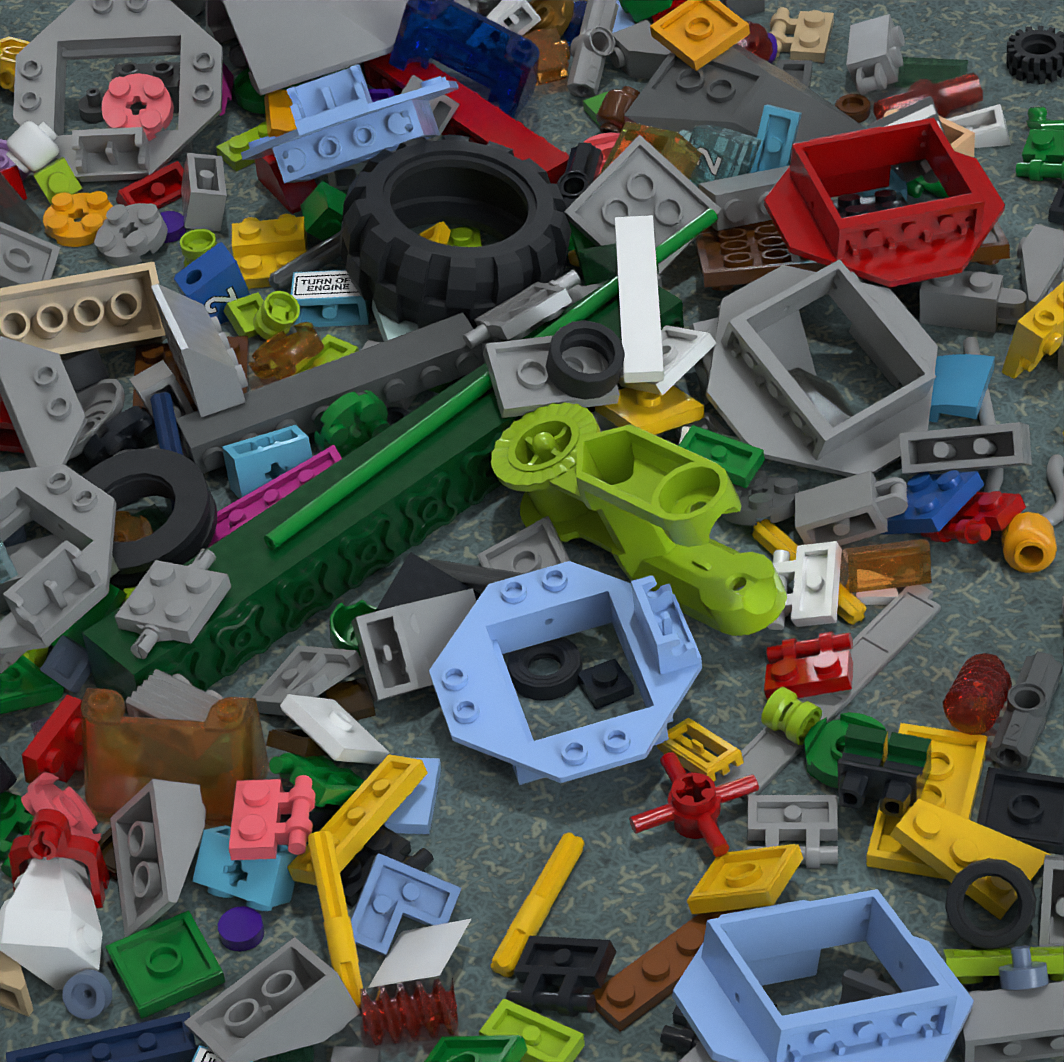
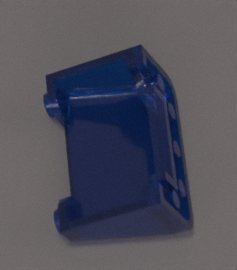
[389,0,540,119]

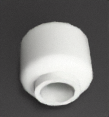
[6,121,59,174]

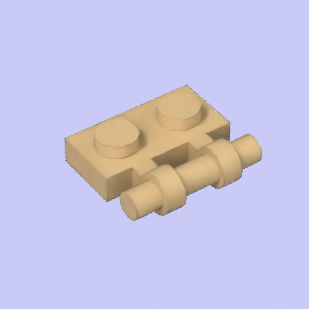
[769,7,834,63]

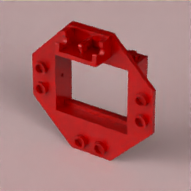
[764,117,1005,287]

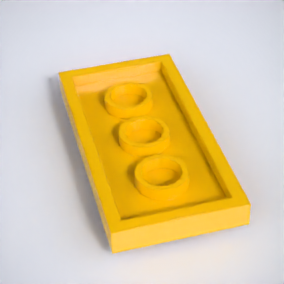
[866,723,988,879]

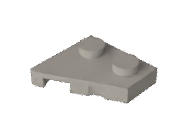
[251,645,364,716]

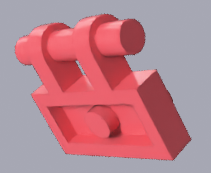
[228,775,316,860]

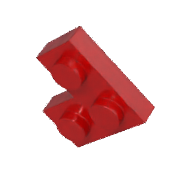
[22,694,90,784]

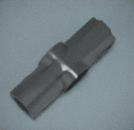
[990,651,1063,771]

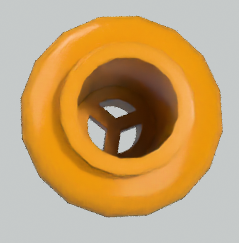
[1001,512,1057,573]

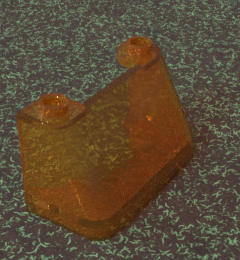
[81,688,269,829]

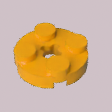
[43,191,113,247]

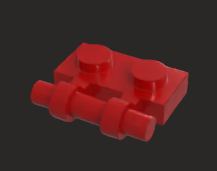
[920,491,1026,544]
[764,631,853,701]

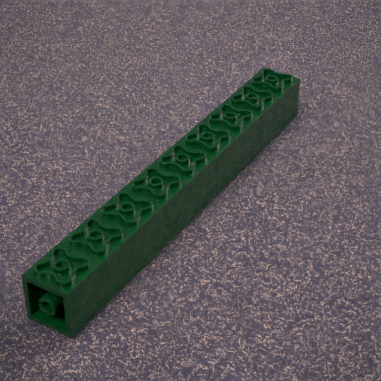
[82,274,684,714]

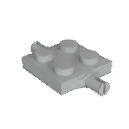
[463,270,581,349]
[115,549,231,659]

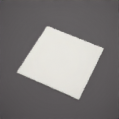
[368,919,471,988]

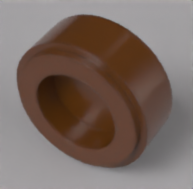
[835,94,871,123]

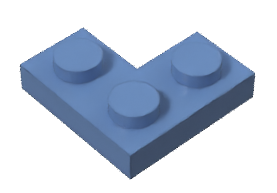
[350,853,461,956]

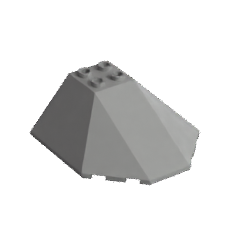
[205,0,434,96]

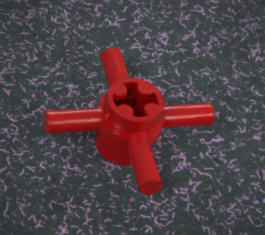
[629,752,759,857]

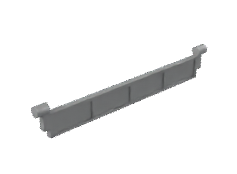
[714,567,941,802]

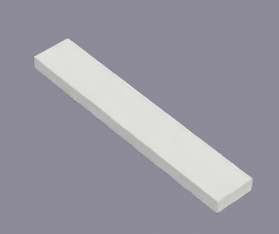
[615,215,664,383]

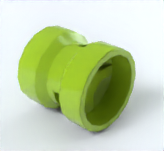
[180,229,217,267]
[253,291,300,341]
[761,687,822,745]

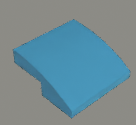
[929,354,995,422]

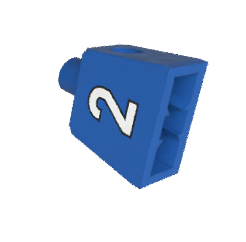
[174,242,250,324]

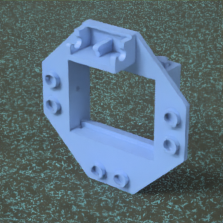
[241,65,459,183]
[429,561,702,785]
[672,889,974,1062]

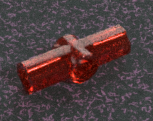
[873,72,983,121]

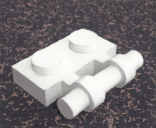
[767,541,842,630]

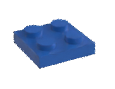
[881,470,984,534]

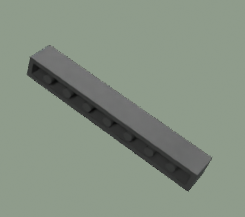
[176,313,484,474]

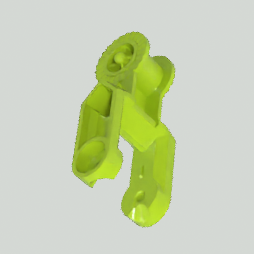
[491,402,787,636]

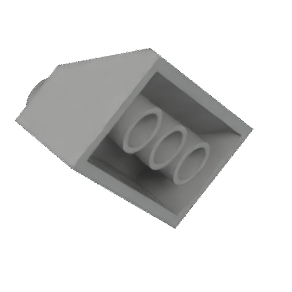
[151,284,248,417]

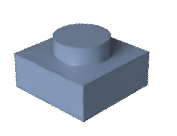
[40,635,92,693]

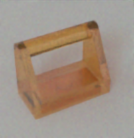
[840,539,932,593]

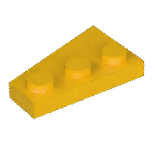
[890,798,1051,920]

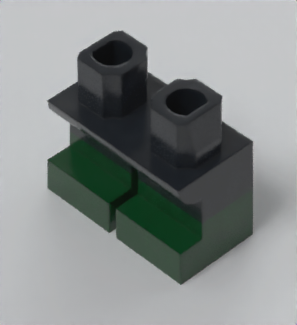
[837,724,931,818]

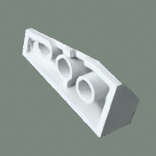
[0,857,102,990]

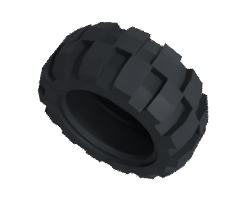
[340,135,571,329]

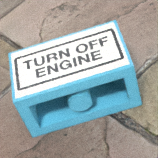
[291,270,371,328]

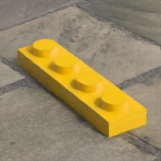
[287,754,428,886]

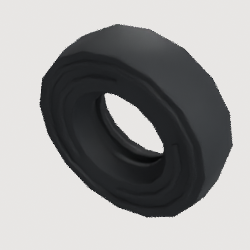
[507,637,583,700]

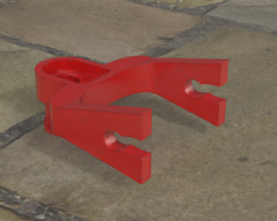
[9,809,110,908]

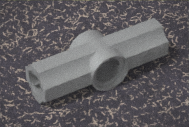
[567,0,619,98]

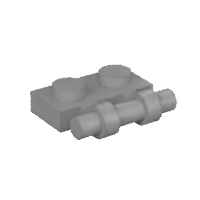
[747,795,838,869]

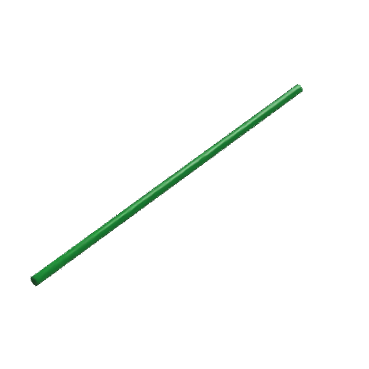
[264,208,718,550]

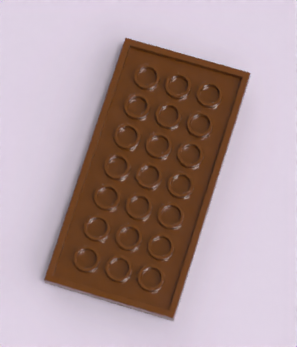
[694,203,1010,291]

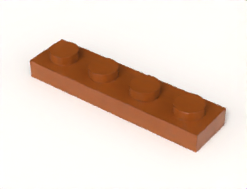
[590,909,744,1032]

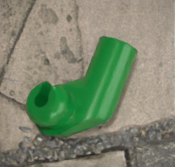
[1026,107,1064,130]
[906,176,949,199]

